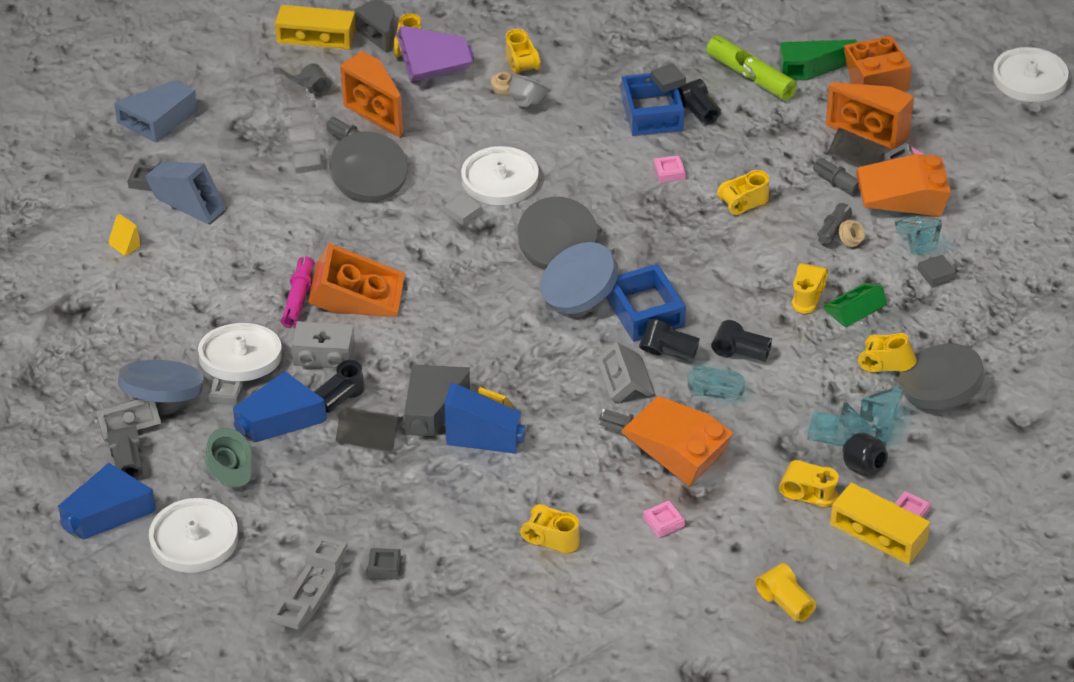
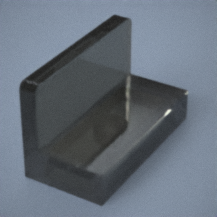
[828,127,891,166]
[336,407,404,451]

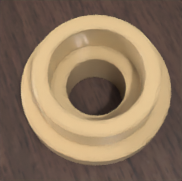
[491,72,512,95]
[839,220,865,247]

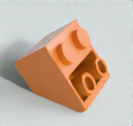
[844,36,912,92]

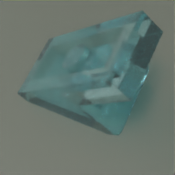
[894,216,942,255]
[860,386,904,446]
[807,402,871,446]

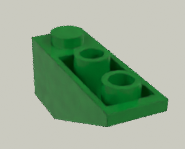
[779,39,857,81]

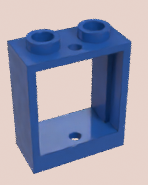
[621,73,684,136]
[606,264,686,342]

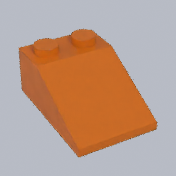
[340,50,403,138]
[825,82,914,151]
[856,154,951,217]
[308,243,405,317]
[621,396,733,487]

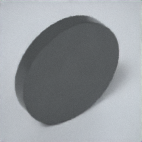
[329,131,408,202]
[518,197,597,269]
[899,344,985,409]

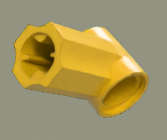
[755,563,817,623]

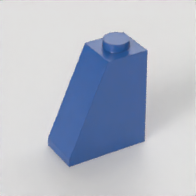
[233,371,326,442]
[445,383,526,454]
[58,463,156,539]

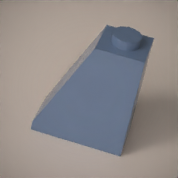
[114,81,198,143]
[145,162,226,223]

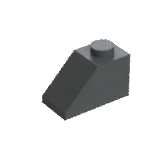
[354,0,395,53]

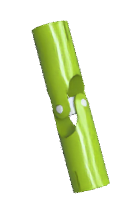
[706,35,797,101]

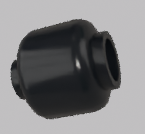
[843,433,888,475]

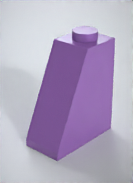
[396,26,474,83]

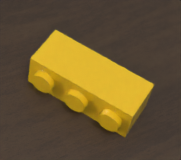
[275,5,356,50]
[830,482,930,565]

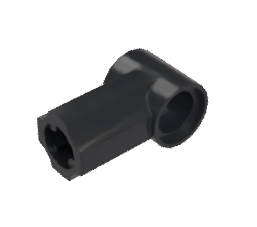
[678,79,721,125]
[639,319,700,363]
[711,320,772,362]
[314,359,365,413]

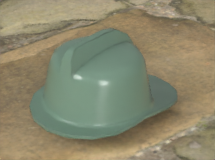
[204,428,252,487]

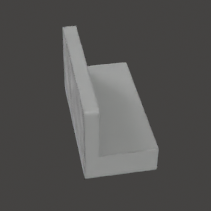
[597,342,654,403]
[93,399,161,440]

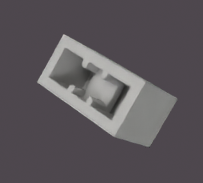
[292,321,355,368]

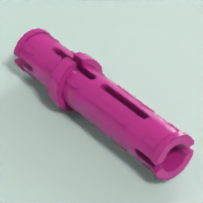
[281,256,315,328]

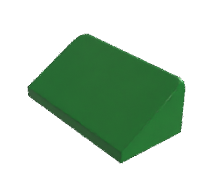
[823,283,887,327]

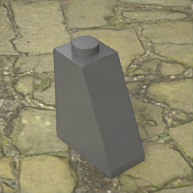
[404,364,471,436]

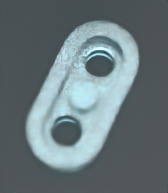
[687,366,745,400]

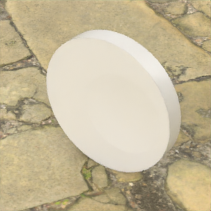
[993,47,1069,102]
[461,146,539,205]
[198,323,282,381]
[149,498,239,573]

